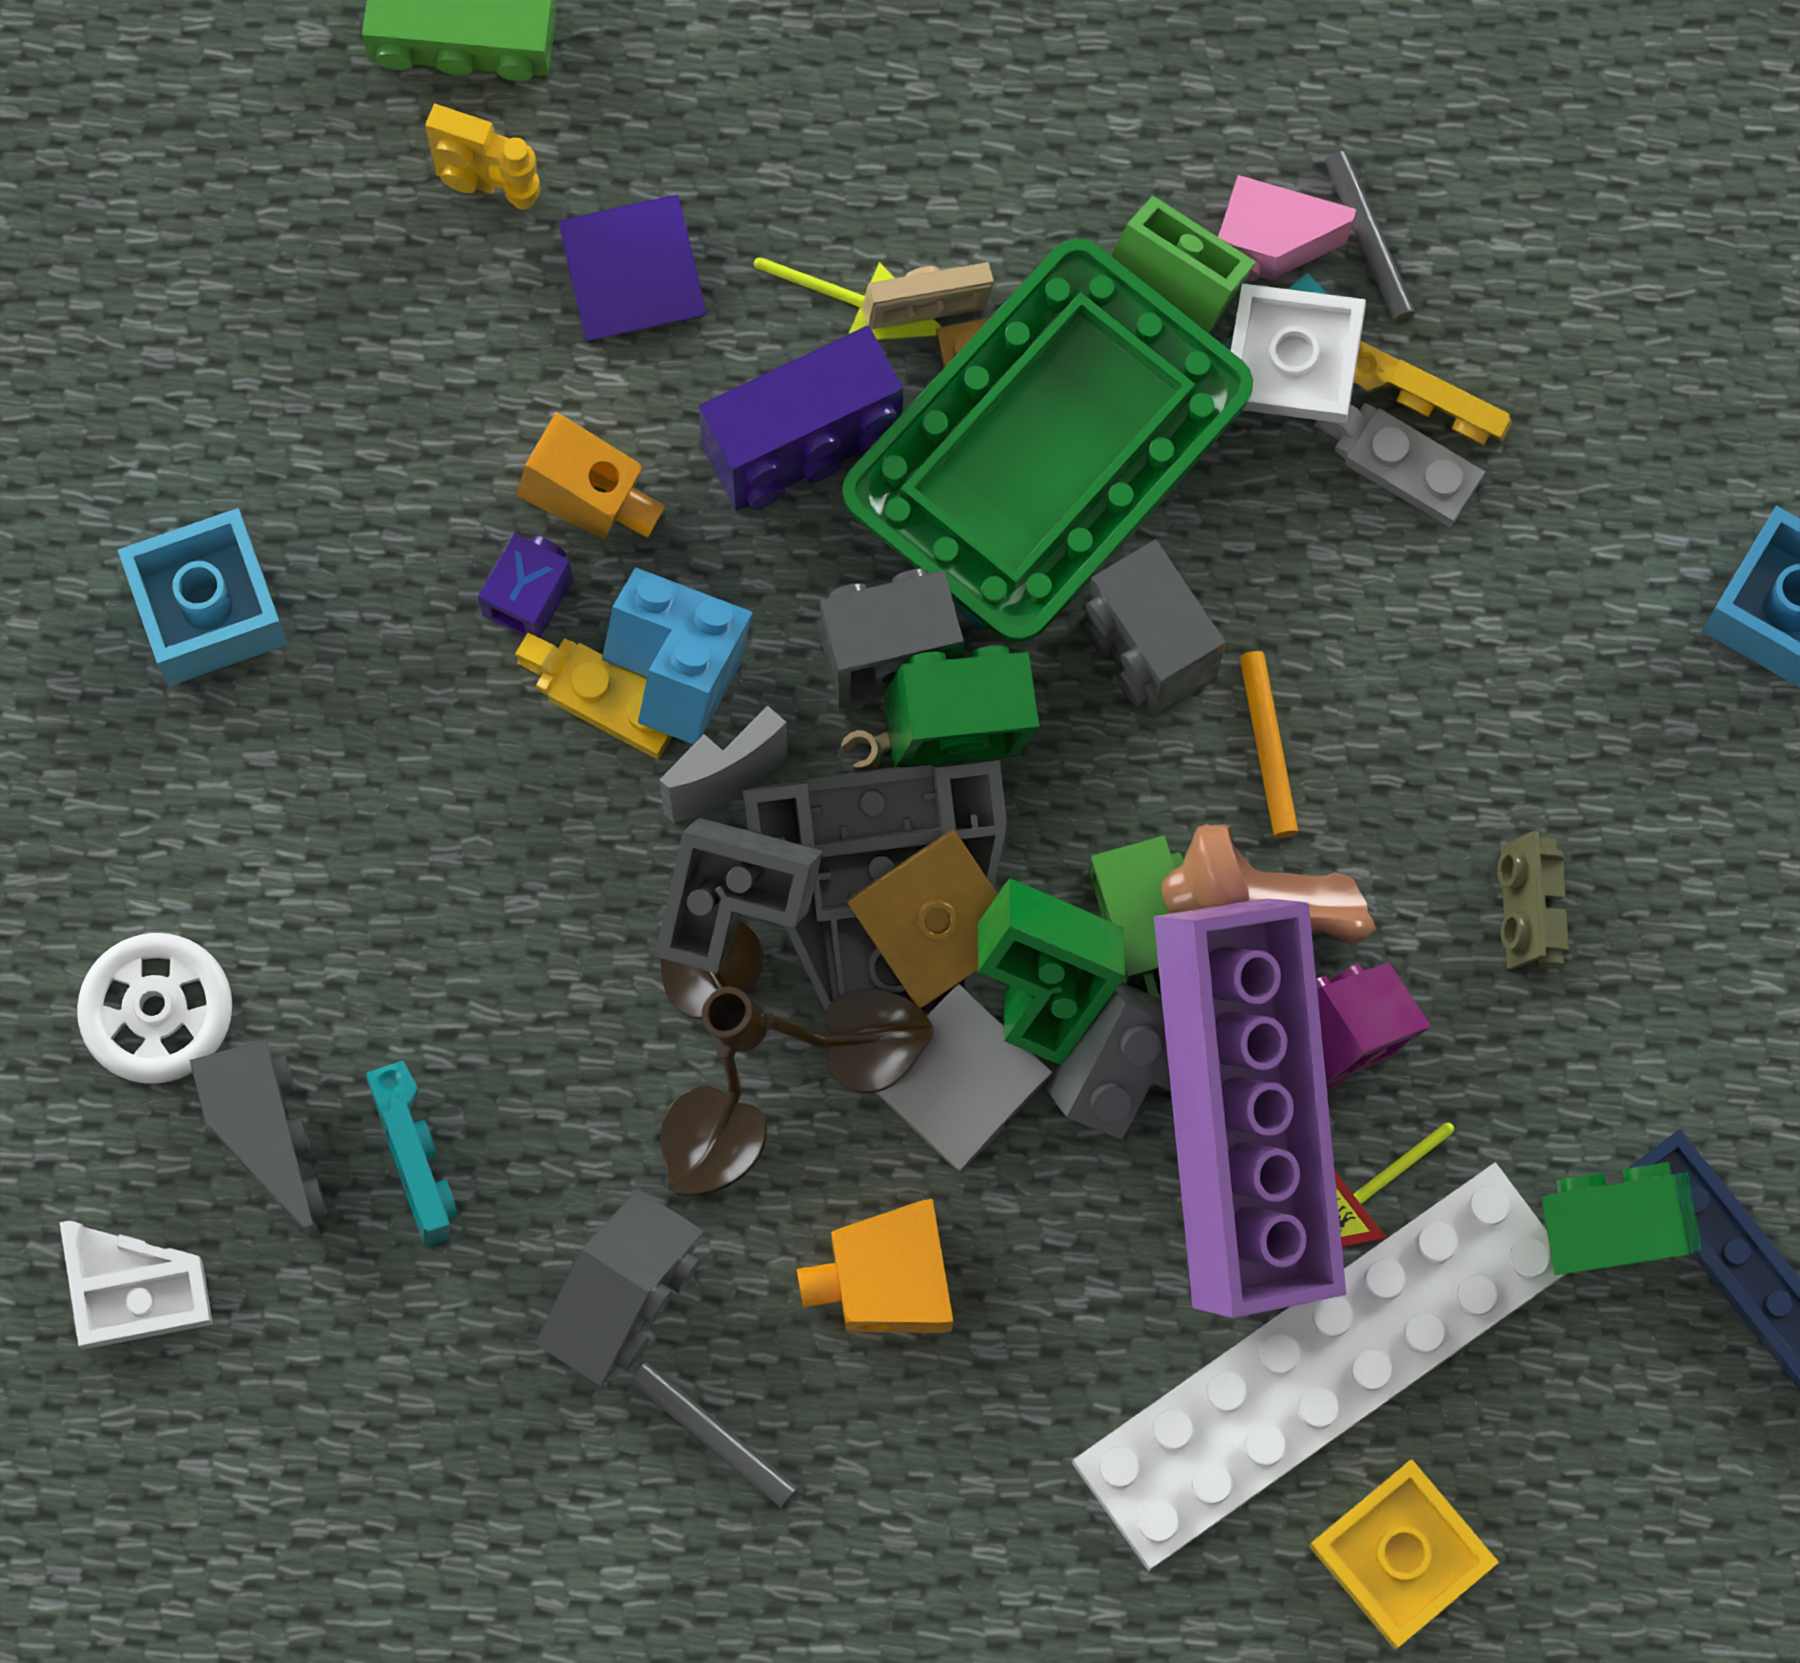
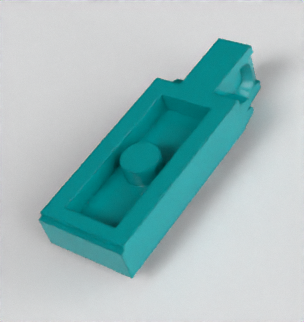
[366,1061,458,1247]

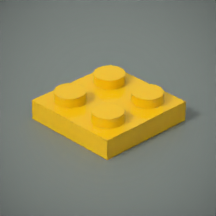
[1309,1459,1499,1650]

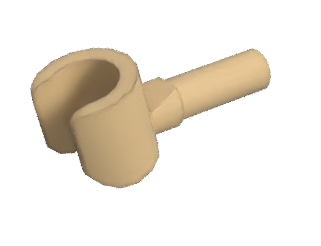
[841,730,890,772]

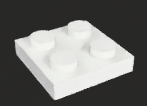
[1231,284,1366,424]

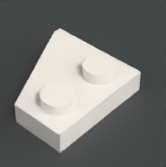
[60,1221,213,1350]

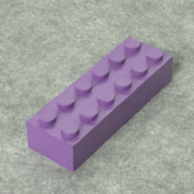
[1154,898,1346,1318]

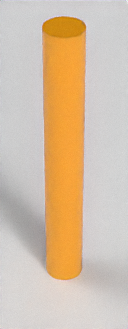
[1239,651,1299,838]

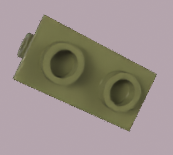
[1497,831,1570,970]

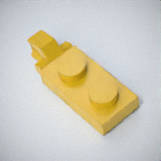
[1354,340,1512,445]
[515,633,672,760]

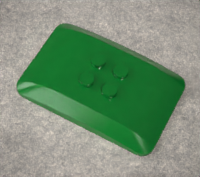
[842,238,1253,642]

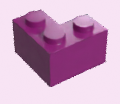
[1316,962,1431,1094]

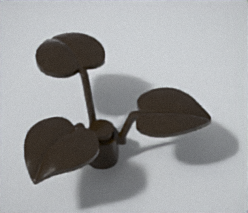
[660,921,934,1196]

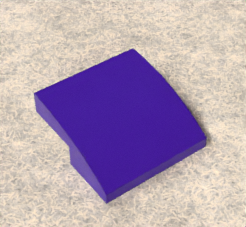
[558,194,707,341]

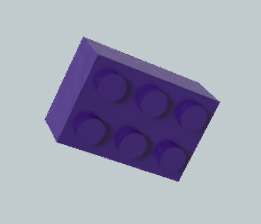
[699,325,903,511]

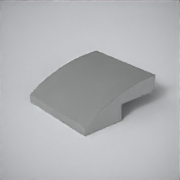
[660,705,788,823]
[876,984,1052,1173]

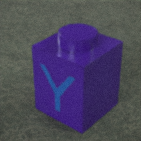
[478,533,573,638]

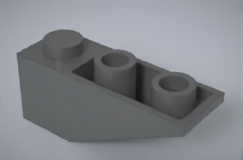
[190,1039,327,1239]

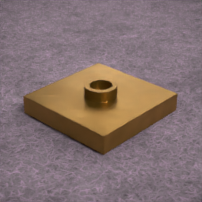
[846,829,998,1008]

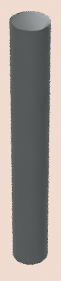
[1325,151,1416,323]
[630,1362,798,1509]

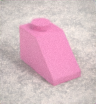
[1218,175,1356,281]

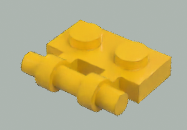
[425,104,541,210]

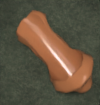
[1161,824,1376,946]

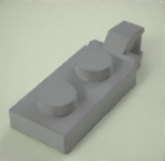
[1314,403,1485,528]

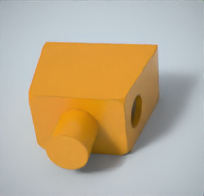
[516,412,666,539]
[797,1199,953,1333]

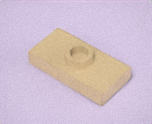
[862,262,994,330]

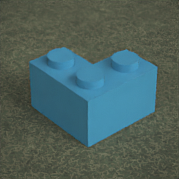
[602,567,753,744]

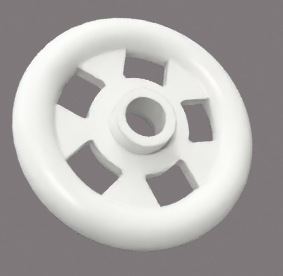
[77,933,232,1084]

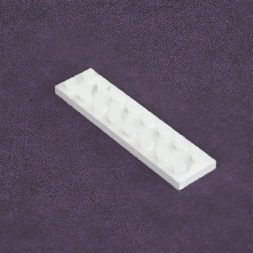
[1072,1162,1566,1571]

